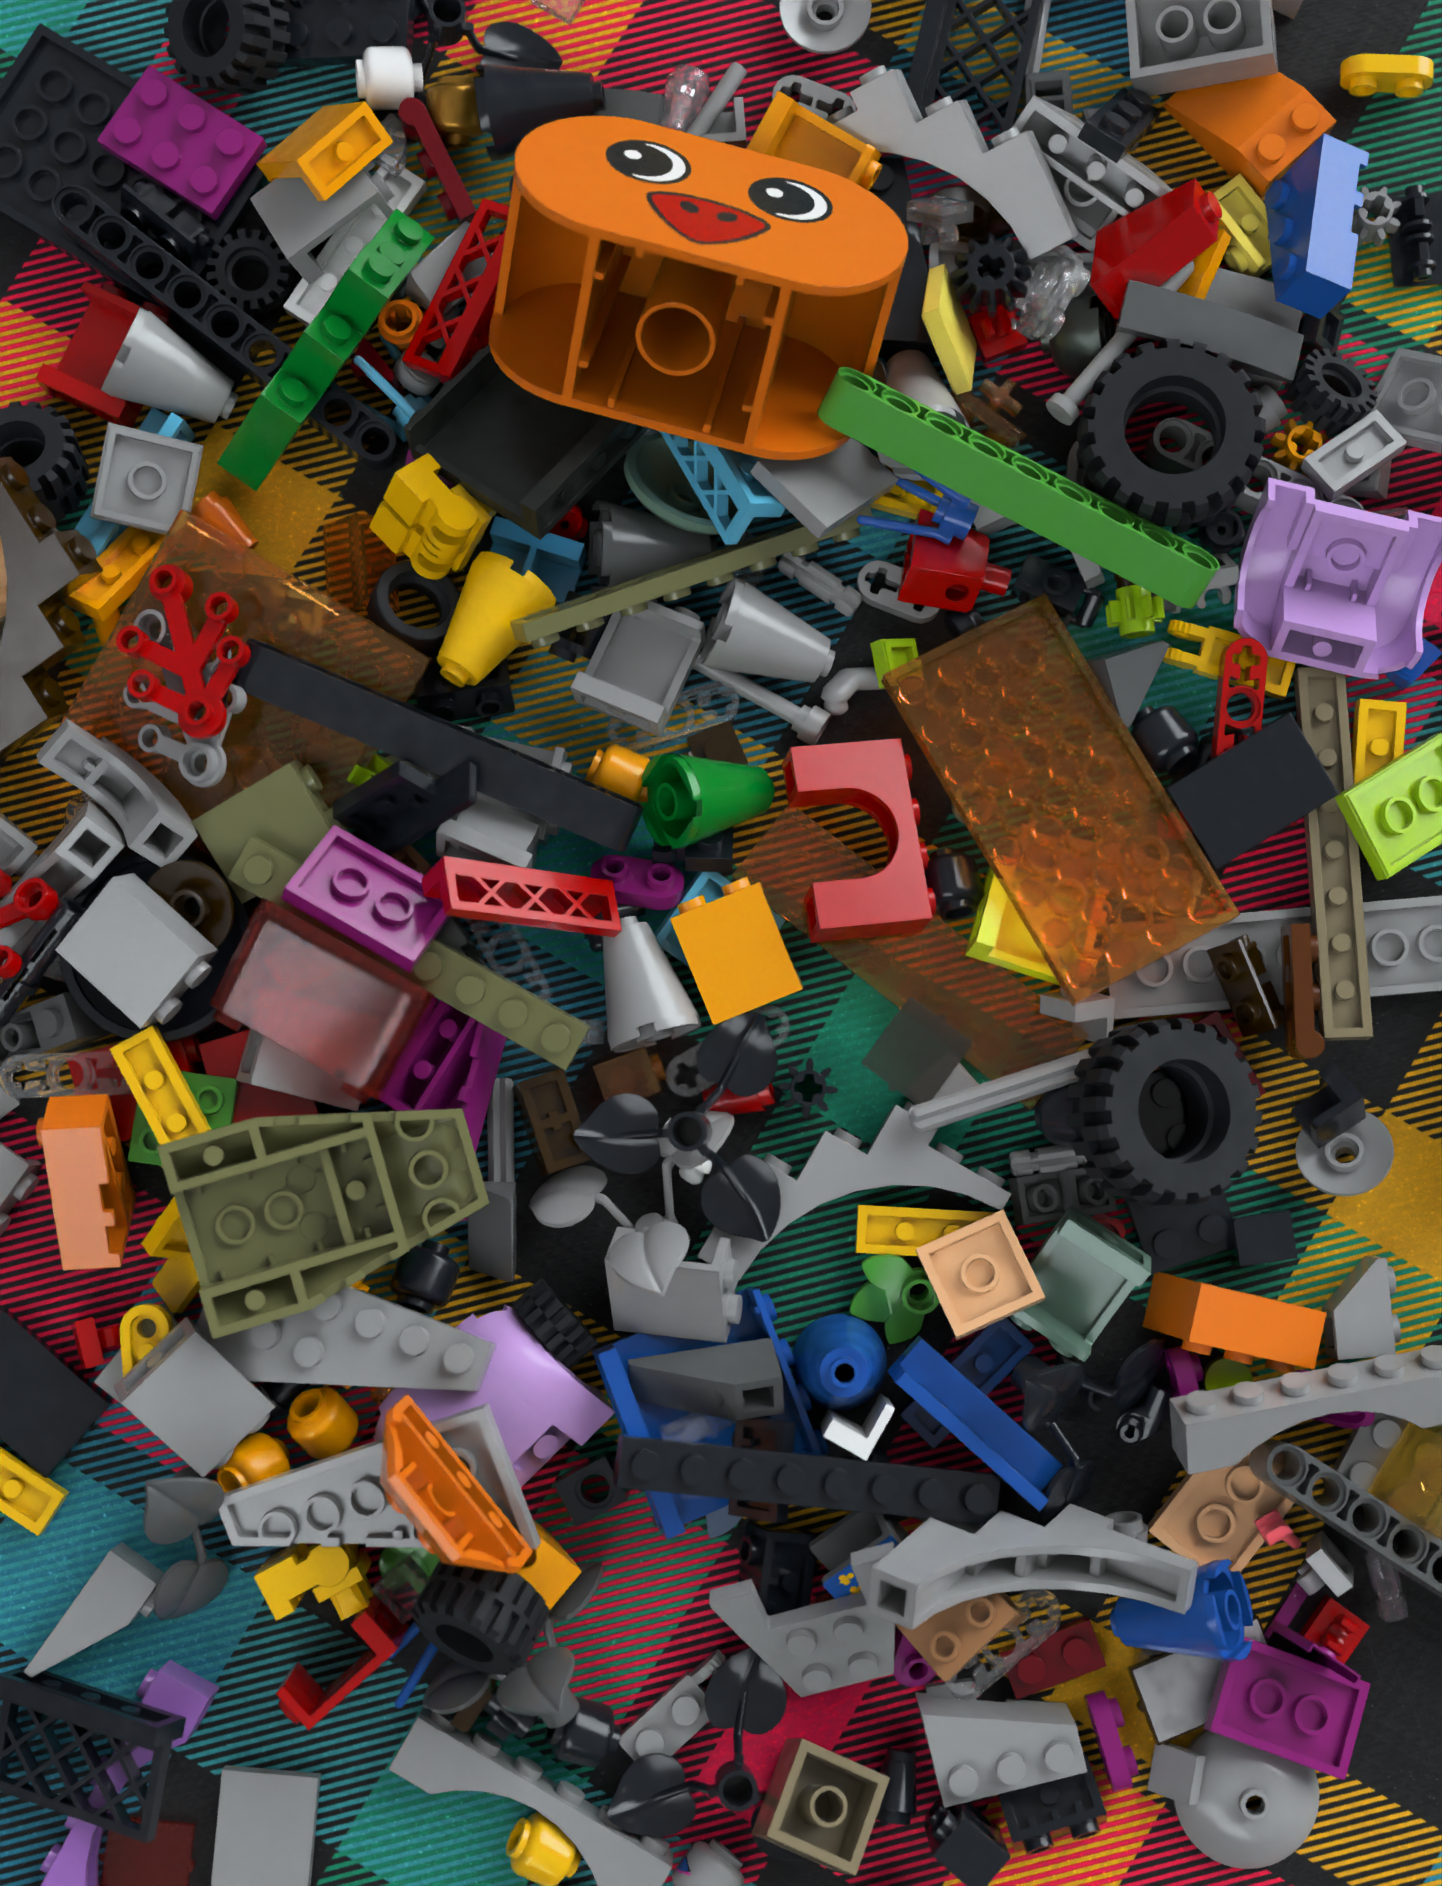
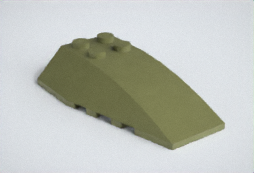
[157,1108,489,1339]

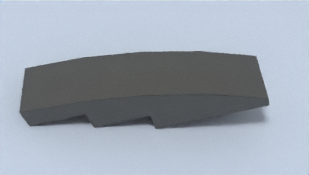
[1115,279,1304,383]

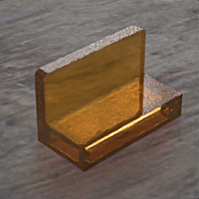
[323,513,399,617]

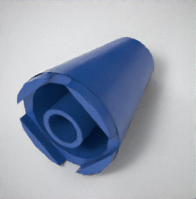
[792,1313,887,1410]
[1110,1559,1253,1662]

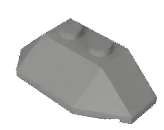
[1012,95,1172,253]

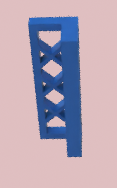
[887,1335,1063,1512]

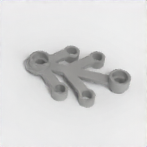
[123,609,247,788]

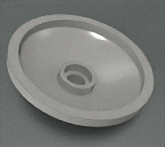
[1173,1730,1319,1869]

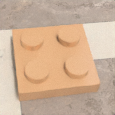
[916,1210,1045,1340]

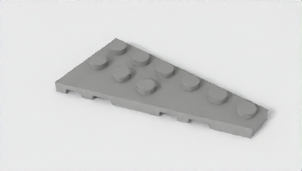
[197,1286,497,1391]
[218,1403,541,1549]

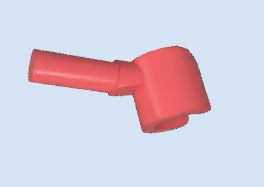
[1254,1508,1302,1549]

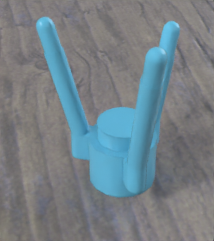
[354,335,432,442]

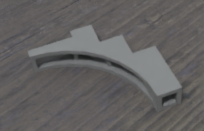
[826,65,1079,260]
[697,1102,1011,1281]
[867,1503,1198,1630]

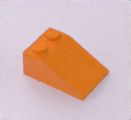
[1163,72,1337,200]

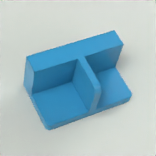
[489,516,587,604]

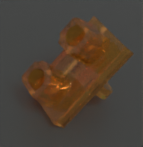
[950,378,1027,449]

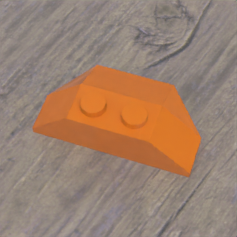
[380,1393,533,1574]

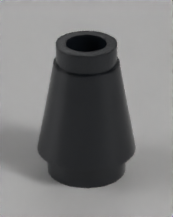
[876,1748,917,1825]

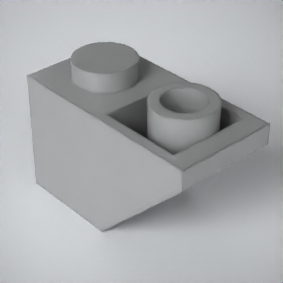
[1322,1256,1401,1360]

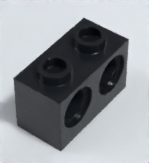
[924,1797,1011,1886]

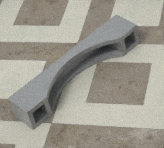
[0,799,126,982]
[1169,1345,1442,1475]
[388,1708,674,1886]

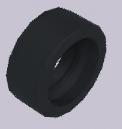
[367,561,460,655]

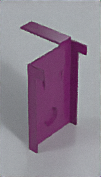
[1264,1582,1361,1685]

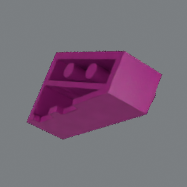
[379,1000,507,1154]

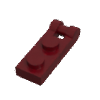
[398,97,477,226]

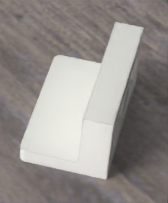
[819,1394,895,1461]

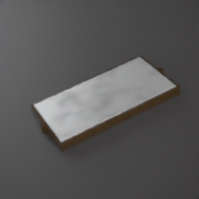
[1127,1614,1269,1745]

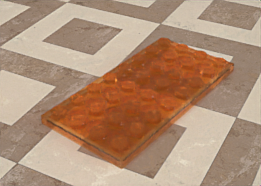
[881,594,1240,1006]

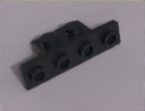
[333,760,477,856]

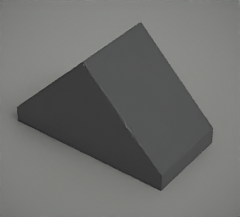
[1083,640,1170,729]

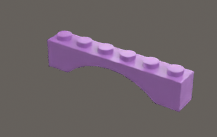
[40,1660,220,1886]

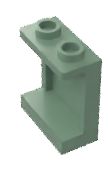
[1009,1204,1152,1362]

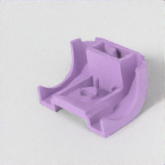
[1233,477,1442,680]
[373,1305,614,1487]

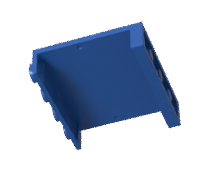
[591,1287,829,1539]

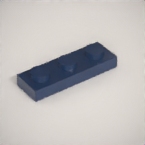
[898,1318,1035,1449]

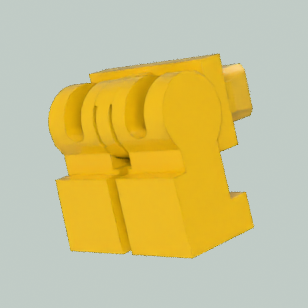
[369,453,496,580]
[254,1543,375,1621]

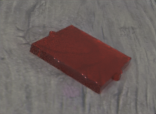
[100,1816,196,1886]

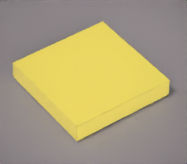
[921,264,977,395]

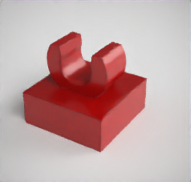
[967,304,1028,364]
[71,1317,121,1369]
[1299,1594,1370,1664]

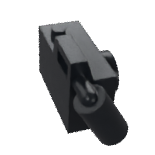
[1010,553,1105,632]

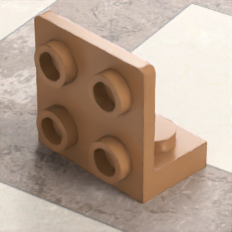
[895,1592,1027,1681]

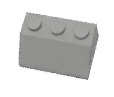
[1125,0,1278,96]

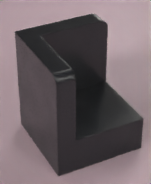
[1291,1063,1366,1149]
[1230,1209,1298,1267]

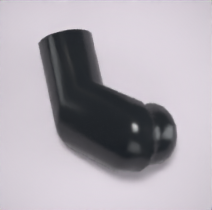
[1116,1380,1174,1445]

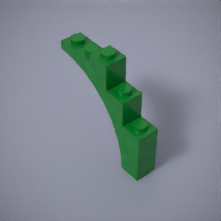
[217,208,435,491]

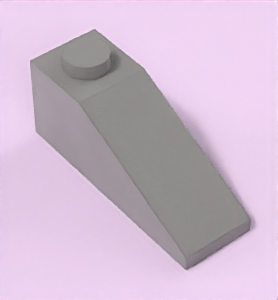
[24,1542,164,1677]

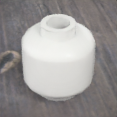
[355,46,423,110]

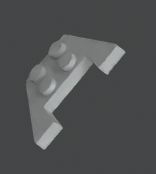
[709,1542,895,1697]

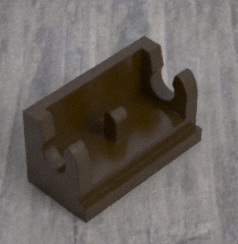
[513,1068,592,1177]

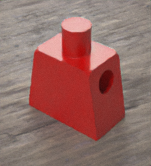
[897,508,1012,613]

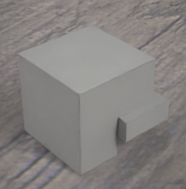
[436,799,540,869]

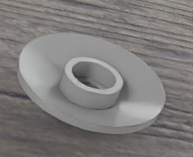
[780,0,871,54]
[1295,1111,1394,1196]

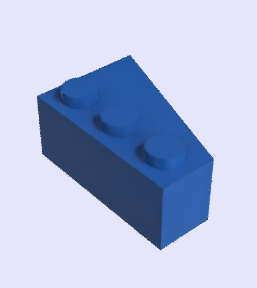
[1265,133,1369,319]

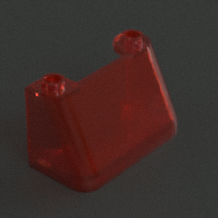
[209,898,438,1104]

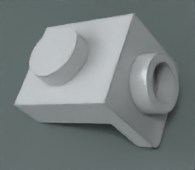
[1039,984,1115,1042]

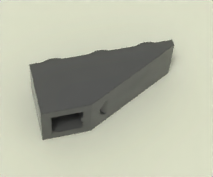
[0,992,114,1072]
[628,1338,784,1421]

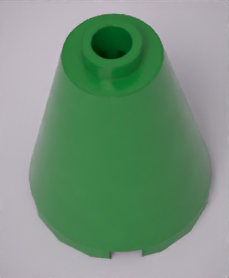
[641,753,775,849]

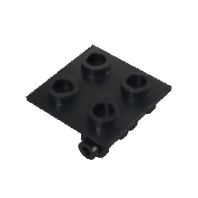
[1388,185,1442,288]

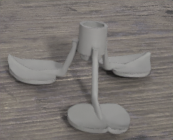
[528,1111,735,1297]

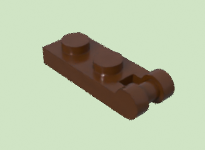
[1280,923,1325,1060]

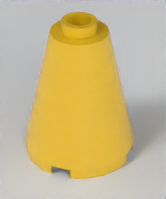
[437,551,556,687]

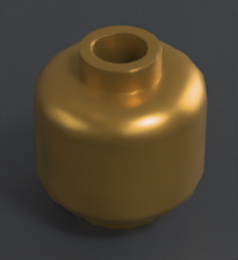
[426,75,483,148]

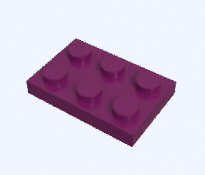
[97,65,267,221]
[281,825,450,973]
[1203,1637,1371,1780]

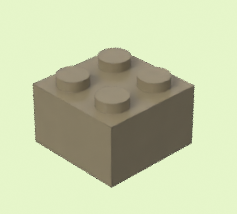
[751,1738,890,1876]

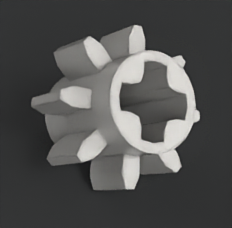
[1351,186,1401,247]

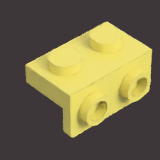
[1206,174,1272,278]

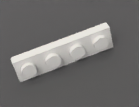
[283,157,427,327]

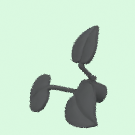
[143,1466,297,1620]
[422,1562,604,1728]

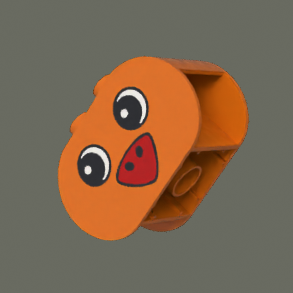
[489,116,908,460]

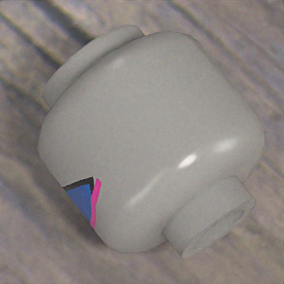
[672,1838,744,1886]

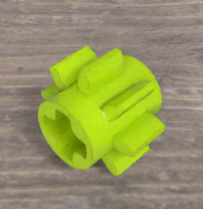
[1105,585,1165,639]

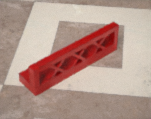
[402,198,509,385]
[421,856,622,937]

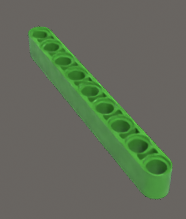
[817,367,1220,609]

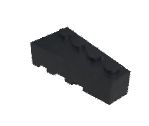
[869,157,939,360]

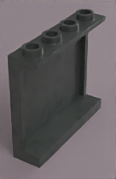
[404,344,649,540]

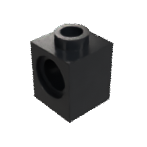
[554,1450,630,1527]

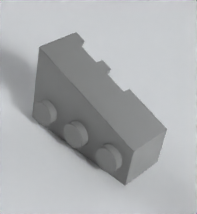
[915,1692,1087,1808]

